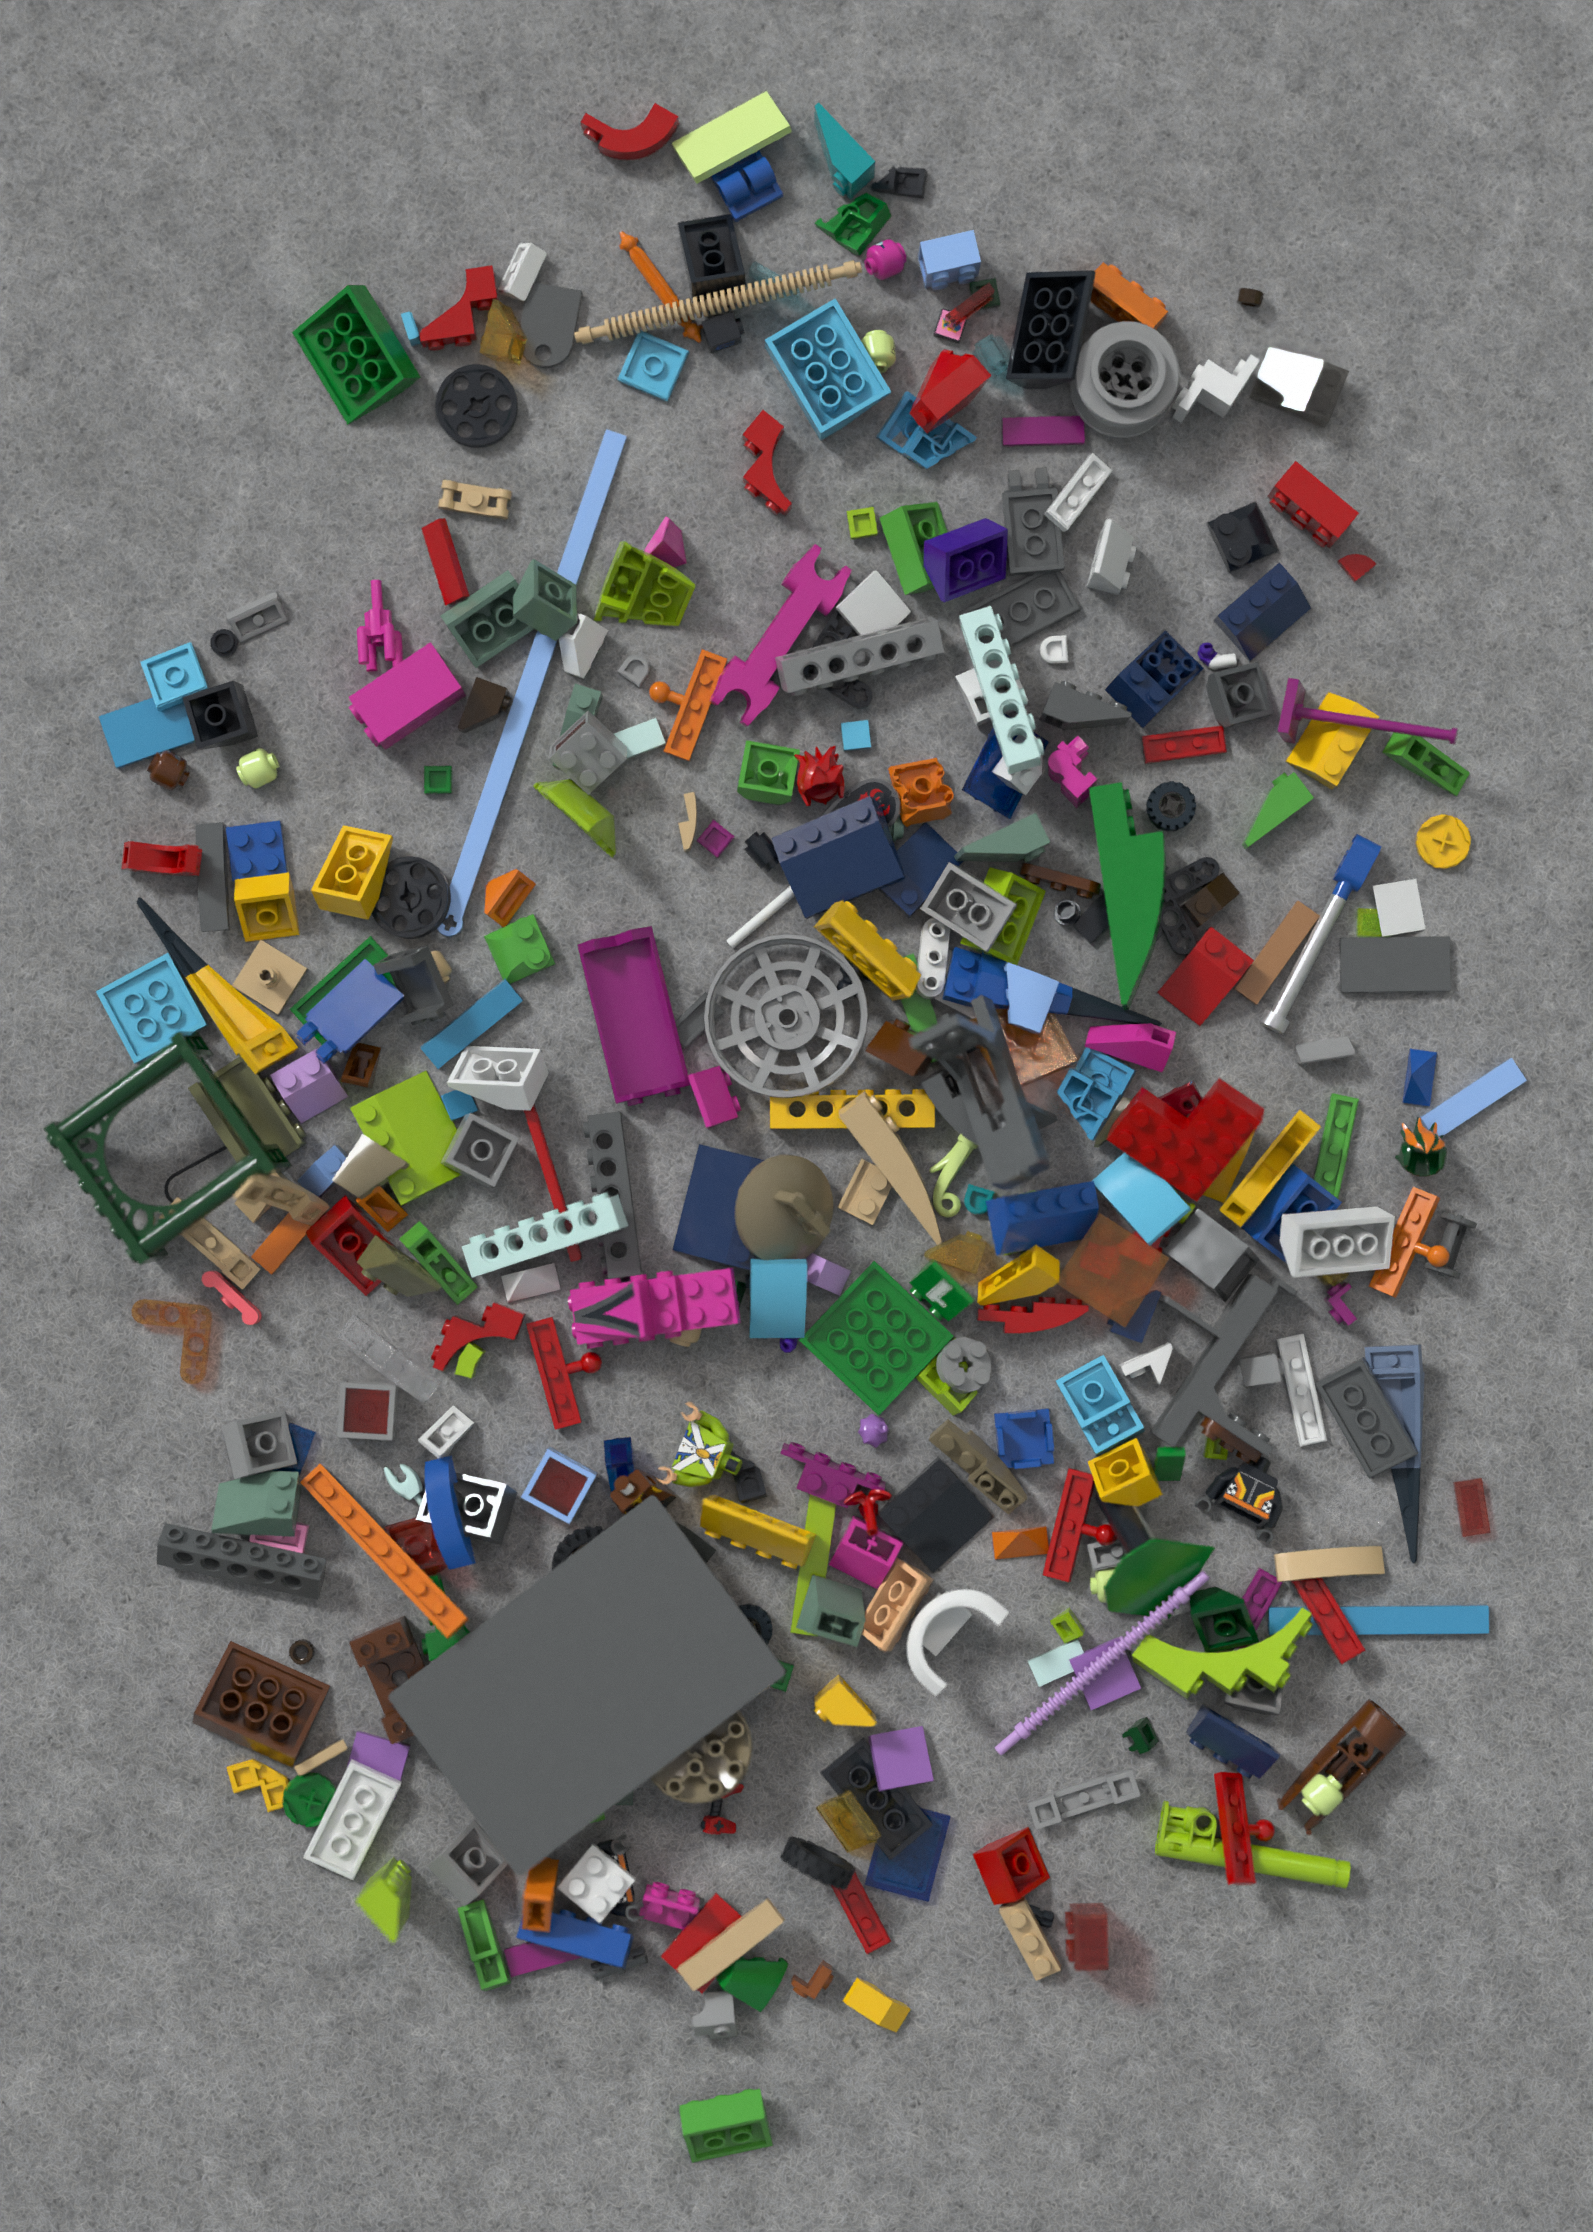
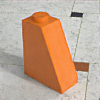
[522,1857,559,1932]

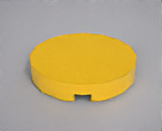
[1416,814,1471,869]

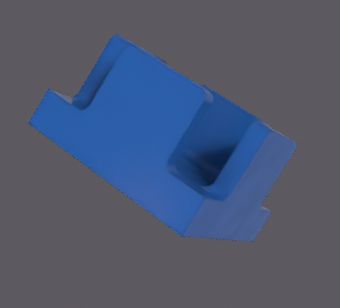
[994,1408,1054,1469]

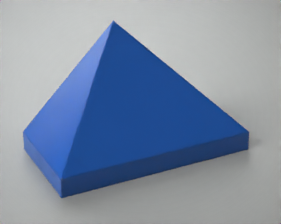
[1402,1049,1437,1106]

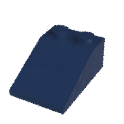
[878,822,964,919]

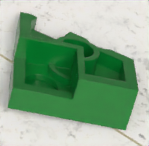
[815,193,892,256]
[715,1957,788,2012]

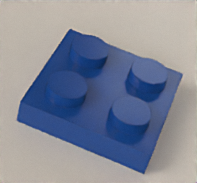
[226,820,288,882]

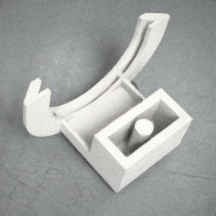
[907,1589,1009,1696]

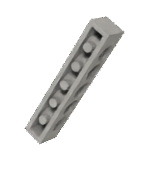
[775,617,944,695]

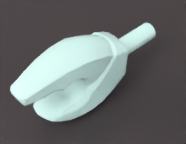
[384,1464,423,1506]

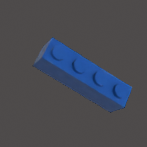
[516,1909,634,1969]

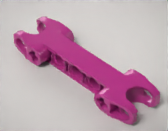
[709,544,852,727]

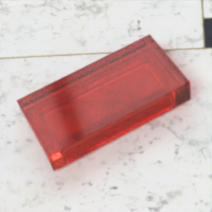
[944,283,995,330]
[1453,1478,1491,1537]

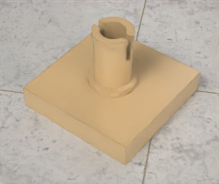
[232,940,308,1015]

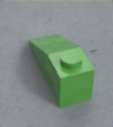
[1383,732,1470,796]
[1242,772,1314,849]
[399,1221,478,1305]

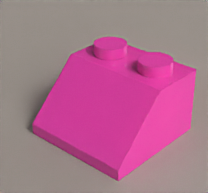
[688,1065,742,1129]

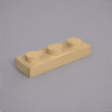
[999,1897,1061,1981]

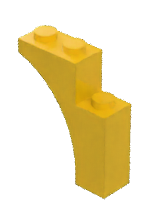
[1219,1109,1321,1227]

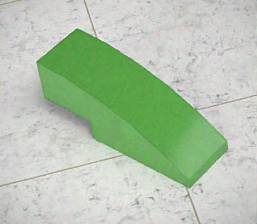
[457,1899,511,1992]

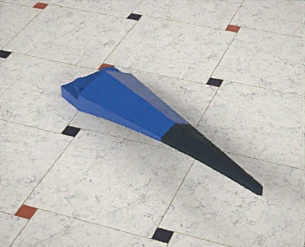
[943,947,1162,1026]

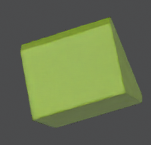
[1203,1436,1228,1460]
[1050,1607,1085,1644]

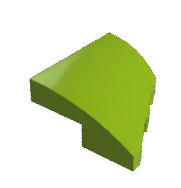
[915,1337,978,1415]

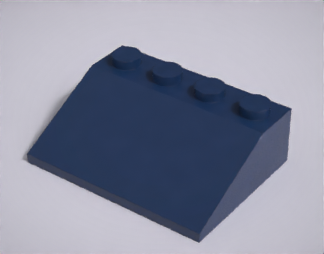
[771,796,906,919]
[672,1144,764,1270]

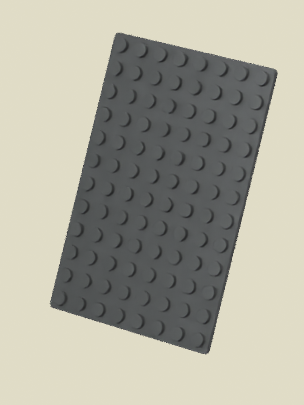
[389,1496,785,1875]

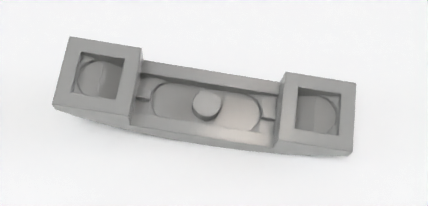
[1027,1769,1141,1830]

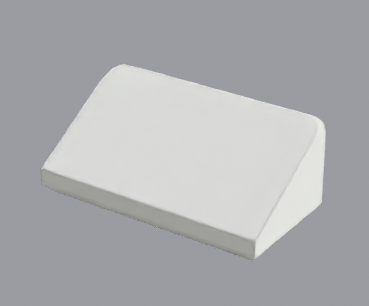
[498,243,546,301]

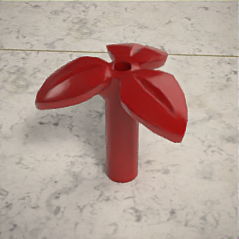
[844,1489,891,1536]

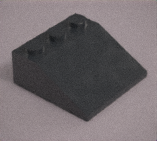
[878,1457,994,1573]

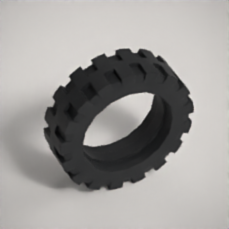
[780,1836,856,1890]

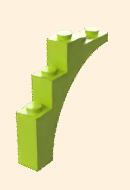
[1132,1607,1313,1699]

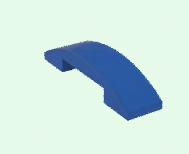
[425,1456,476,1570]

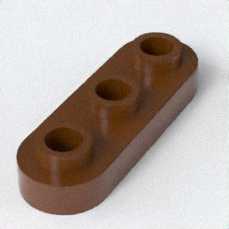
[1019,863,1101,899]
[1200,1416,1262,1464]

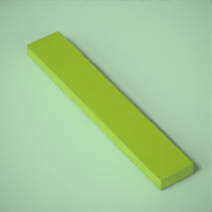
[790,1494,836,1637]

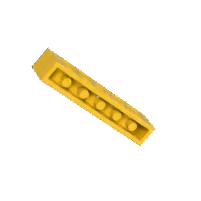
[770,1089,935,1129]

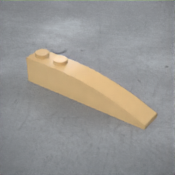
[838,1091,942,1245]

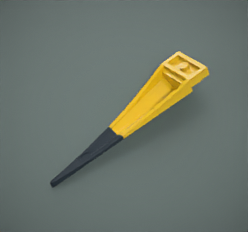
[137,897,298,1075]

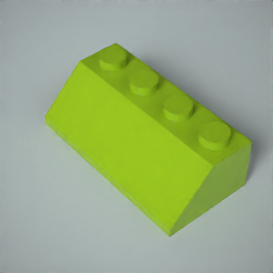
[355,1857,412,1943]

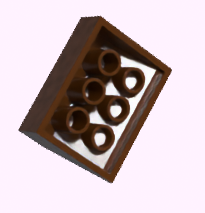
[192,1641,330,1768]

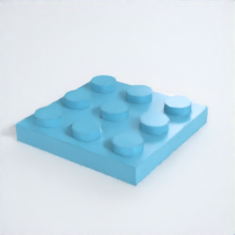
[96,953,208,1064]

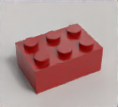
[1267,461,1359,549]

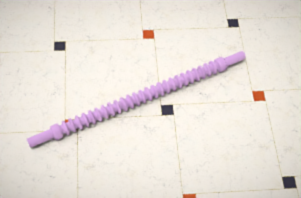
[995,1570,1210,1756]

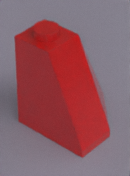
[909,349,992,434]

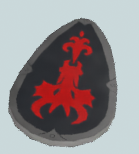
[821,778,901,828]

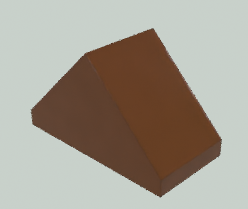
[341,1043,381,1089]

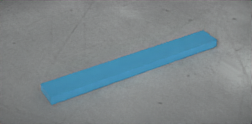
[1268,1605,1489,1635]

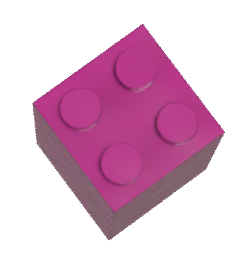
[348,642,466,750]

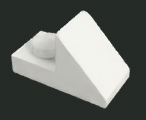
[1118,1342,1173,1384]
[418,1405,474,1459]

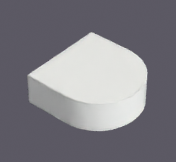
[1040,635,1068,664]

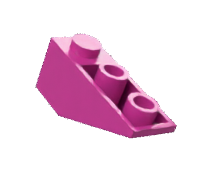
[1084,1023,1176,1072]

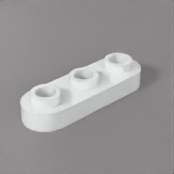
[916,918,950,999]

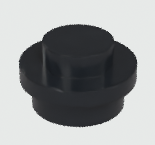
[210,629,238,657]
[1054,899,1081,926]

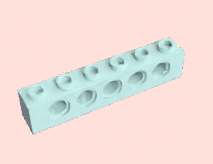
[959,606,1044,774]
[461,1192,628,1277]

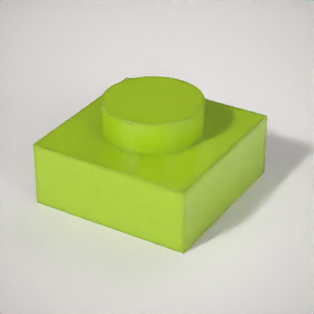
[847,507,878,540]

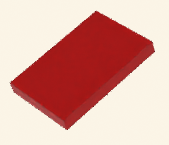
[661,1893,742,1994]

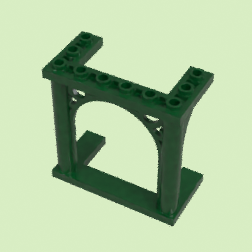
[44,1031,292,1265]

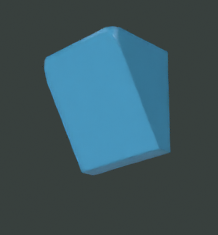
[441,1090,478,1121]

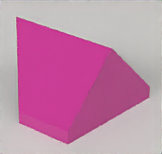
[644,517,686,568]

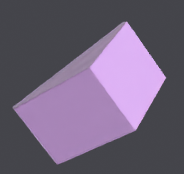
[805,1253,851,1296]

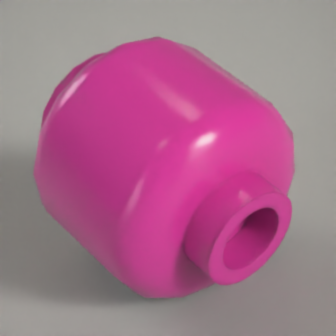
[864,239,907,280]

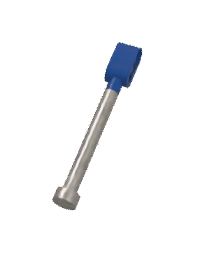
[1259,834,1381,1034]

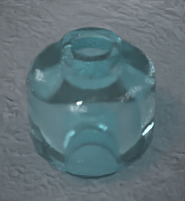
[972,333,1011,376]

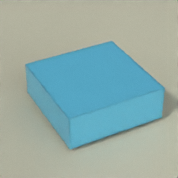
[401,311,421,346]
[841,720,871,751]

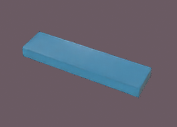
[420,979,523,1069]

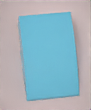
[1092,1152,1191,1246]
[749,1259,807,1338]
[1056,1355,1145,1457]

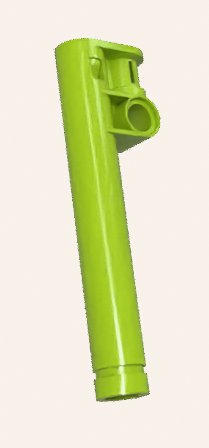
[1155,1801,1351,1889]

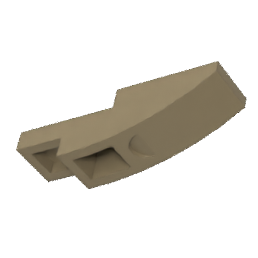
[929,1419,1027,1515]

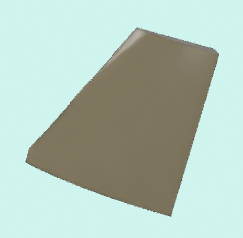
[332,1134,410,1199]

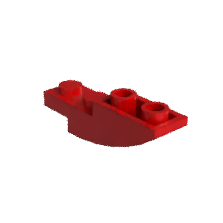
[976,1296,1089,1333]

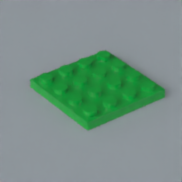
[799,1261,954,1416]

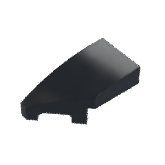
[871,166,927,199]
[730,1451,767,1504]

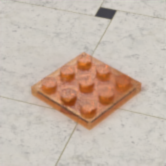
[969,1009,1078,1088]
[1057,1213,1170,1328]

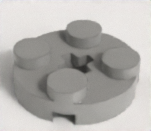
[936,1337,991,1393]

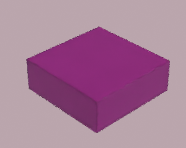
[697,820,735,858]

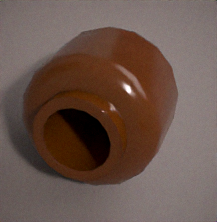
[147,750,190,791]

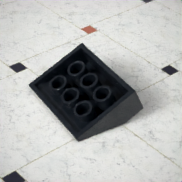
[1006,270,1096,389]

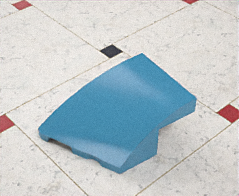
[876,391,977,469]
[1057,1047,1136,1141]

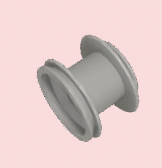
[1070,321,1179,438]

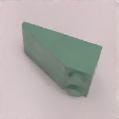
[954,813,1050,863]
[211,1471,301,1537]

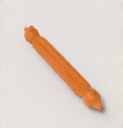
[619,231,702,343]

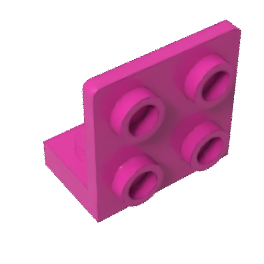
[639,1882,700,1930]

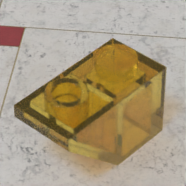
[479,299,527,365]

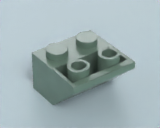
[796,1574,866,1647]

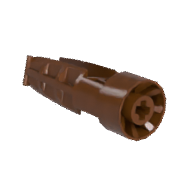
[1277,1699,1407,1835]

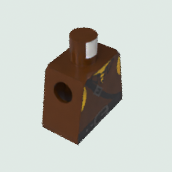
[610,1469,676,1516]

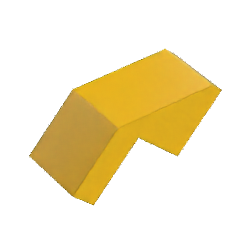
[843,1978,911,2033]

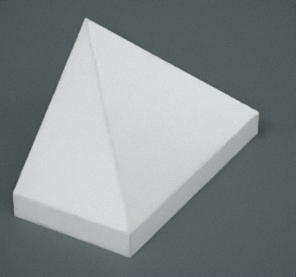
[501,1263,561,1302]

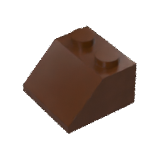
[865,1018,933,1076]

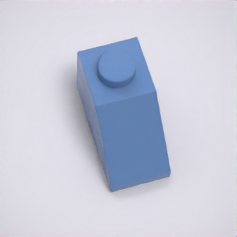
[297,1145,348,1198]

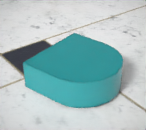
[964,1184,995,1215]

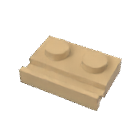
[837,1159,892,1225]

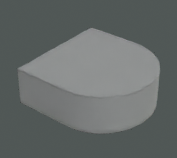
[617,655,650,688]

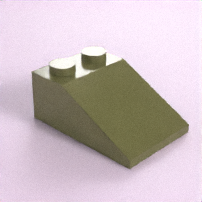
[357,1235,442,1297]

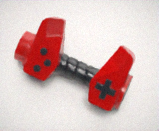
[700,1783,744,1835]

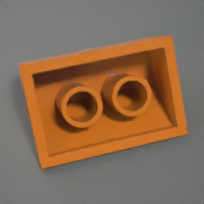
[1090,262,1168,330]

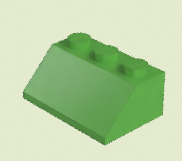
[880,502,947,595]
[679,2089,773,2163]

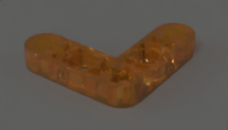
[131,1299,212,1384]

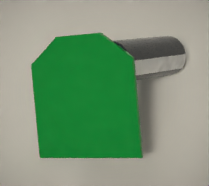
[1096,1492,1215,1619]

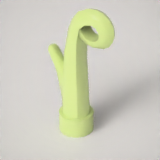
[929,1134,978,1217]

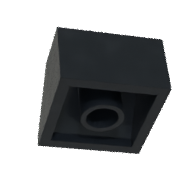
[182,680,258,750]

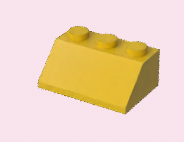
[1286,692,1379,790]

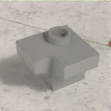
[693,1991,738,2039]

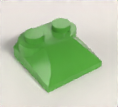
[737,740,800,805]
[484,914,555,984]

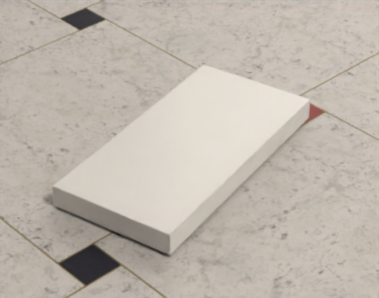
[303,1759,401,1880]

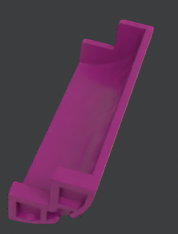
[577,926,690,1106]

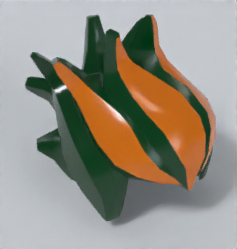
[1395,1117,1447,1177]

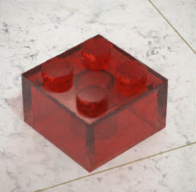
[1065,1903,1109,1971]

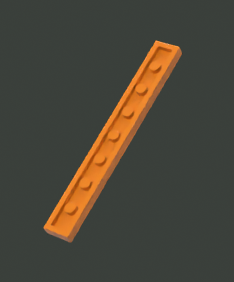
[300,1464,469,1639]

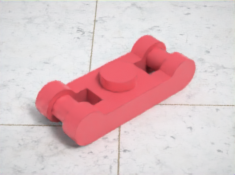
[202,1271,262,1325]

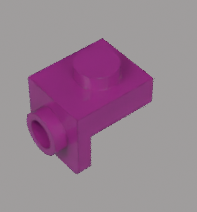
[1324,1282,1357,1326]

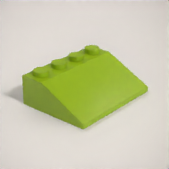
[350,1071,462,1205]

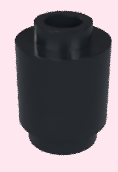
[744,831,779,872]

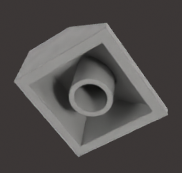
[222,1410,297,1479]
[427,1821,508,1906]

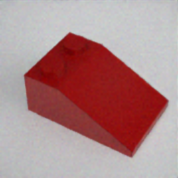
[1157,927,1254,1026]
[305,1195,396,1296]

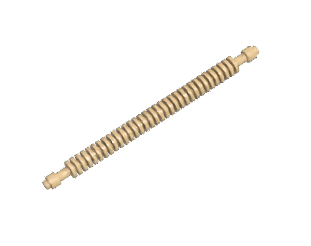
[574,260,862,344]

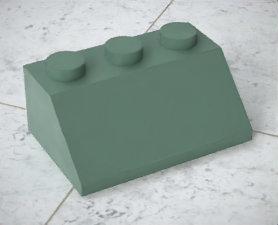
[441,570,535,668]

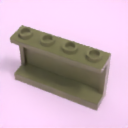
[188,1055,307,1162]

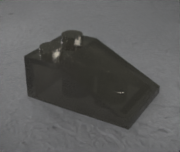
[1249,348,1349,428]

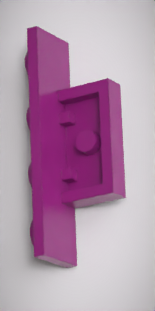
[780,1442,886,1508]

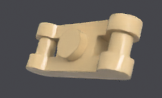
[438,480,512,519]

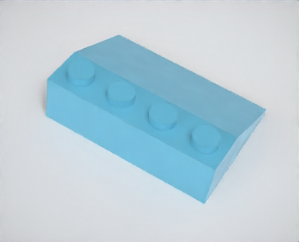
[765,298,891,441]

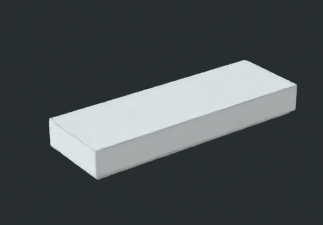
[1044,453,1112,532]

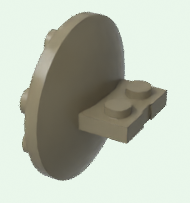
[735,1155,833,1260]
[650,1710,752,1803]

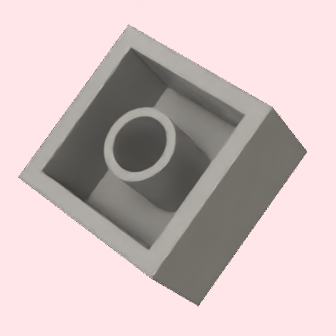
[440,1113,519,1188]

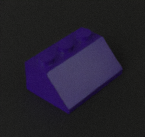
[924,518,1008,603]

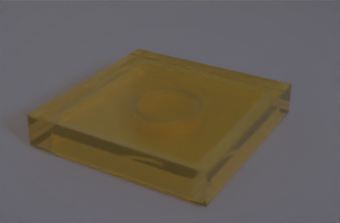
[816,1791,881,1853]

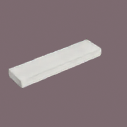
[1276,1333,1327,1447]

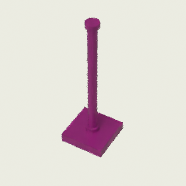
[1278,678,1458,745]

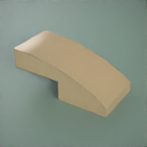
[678,792,697,852]

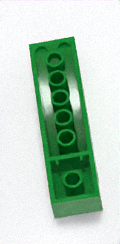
[1089,782,1166,1010]

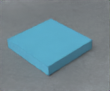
[618,331,689,402]
[140,642,209,712]

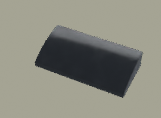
[820,1738,933,1860]

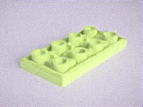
[672,91,792,184]

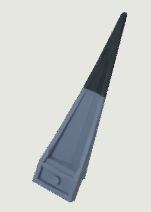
[1365,1344,1425,1564]

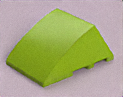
[593,541,695,626]
[533,779,616,858]

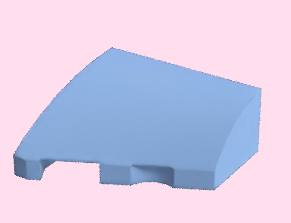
[1004,963,1059,1034]

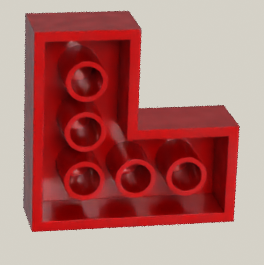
[1107,1078,1265,1202]

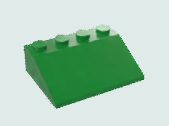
[292,285,421,425]

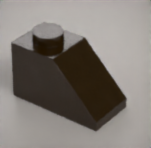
[458,677,512,733]
[1181,873,1240,928]

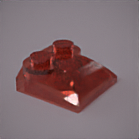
[383,1517,447,1576]

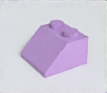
[270,1048,349,1124]

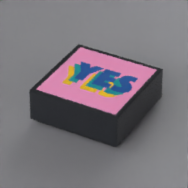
[933,308,968,344]

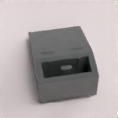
[1039,681,1132,730]

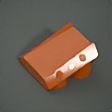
[888,758,954,827]

